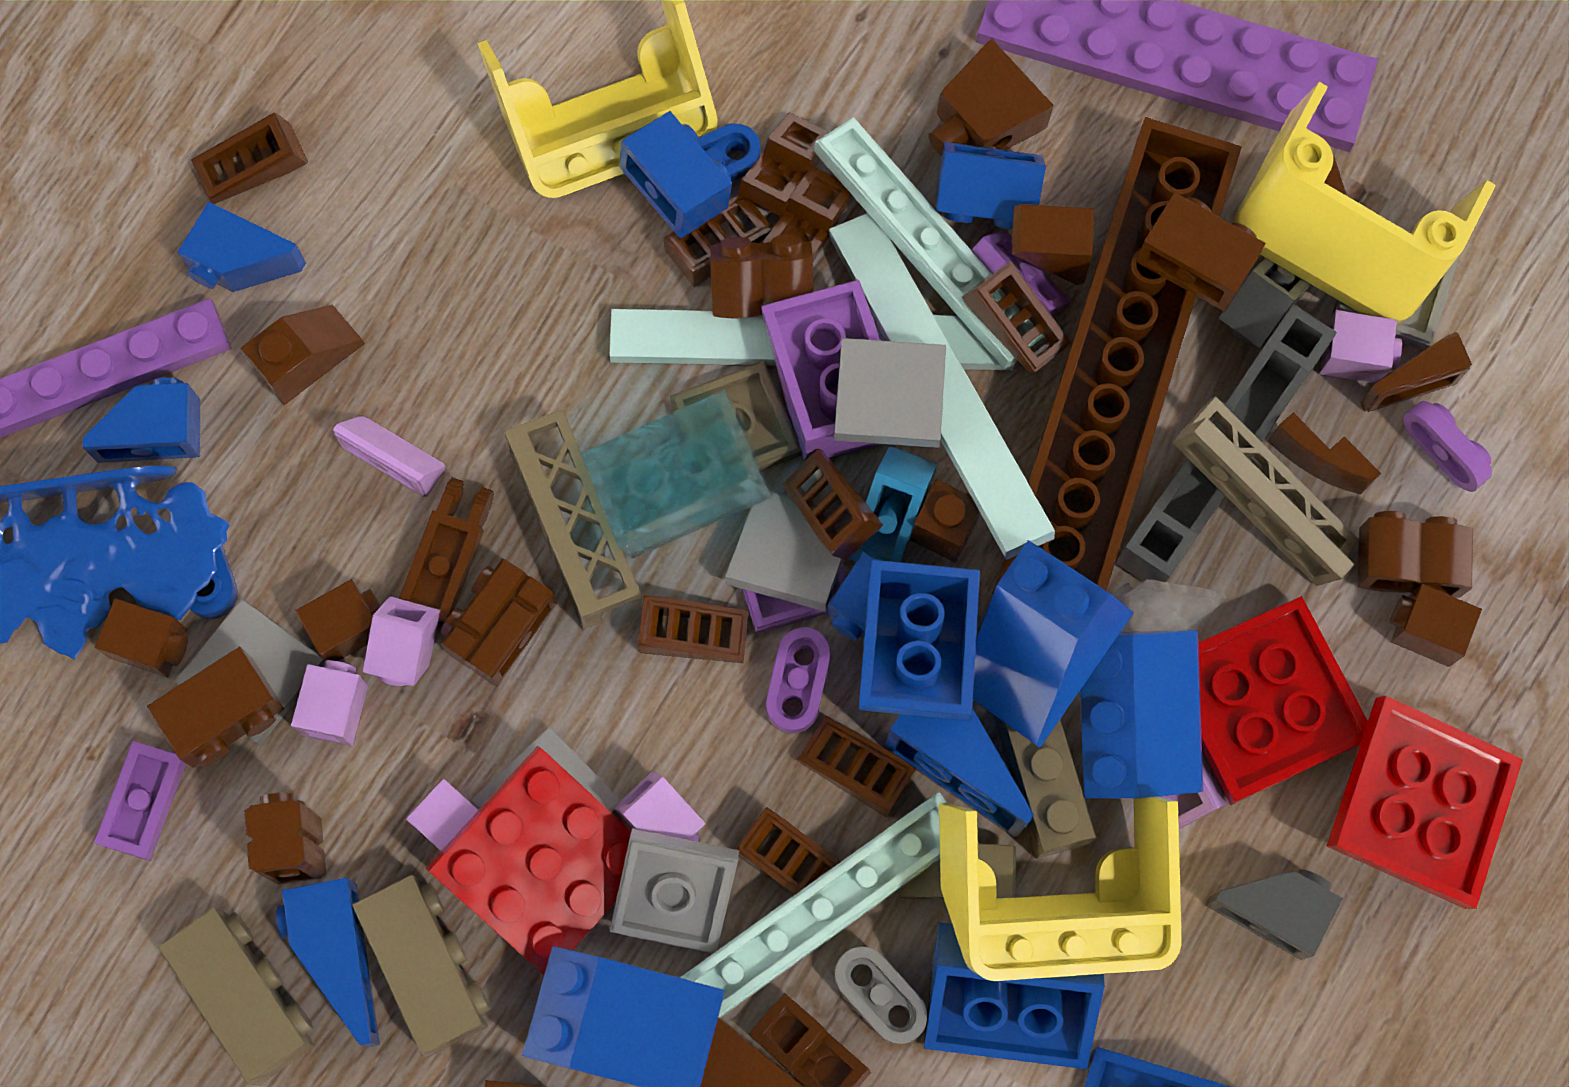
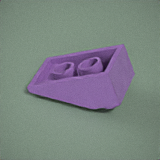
[761,280,882,462]

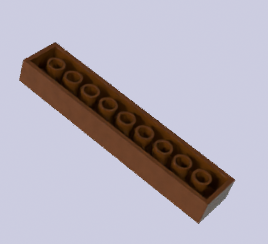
[992,117,1242,594]

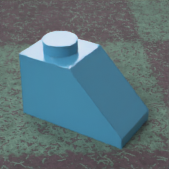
[849,446,937,563]

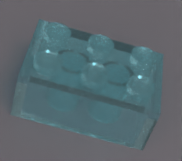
[581,390,774,559]

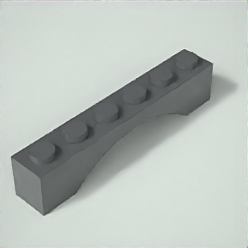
[1116,304,1337,592]

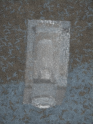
[1111,579,1228,631]

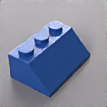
[1080,630,1203,799]
[924,922,1105,1069]

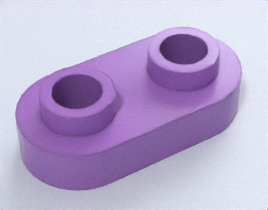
[1403,401,1492,492]
[766,627,830,734]

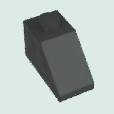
[1219,258,1311,348]
[1205,870,1343,960]

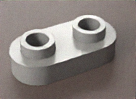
[834,947,927,1045]

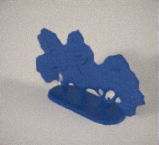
[0,466,230,660]

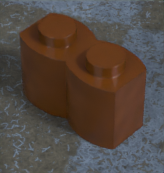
[710,235,814,318]
[1358,511,1473,598]

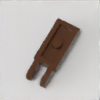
[399,477,494,625]

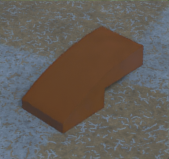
[738,112,830,216]
[762,166,853,262]
[1268,412,1381,495]
[748,992,872,1087]

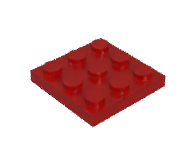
[1198,596,1368,805]
[1326,696,1523,909]
[425,746,631,975]

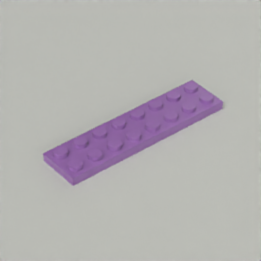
[976,0,1378,152]

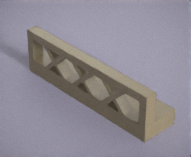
[1172,396,1360,586]
[504,409,641,630]

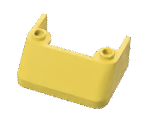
[477,0,718,198]
[1233,82,1496,325]
[939,797,1182,981]

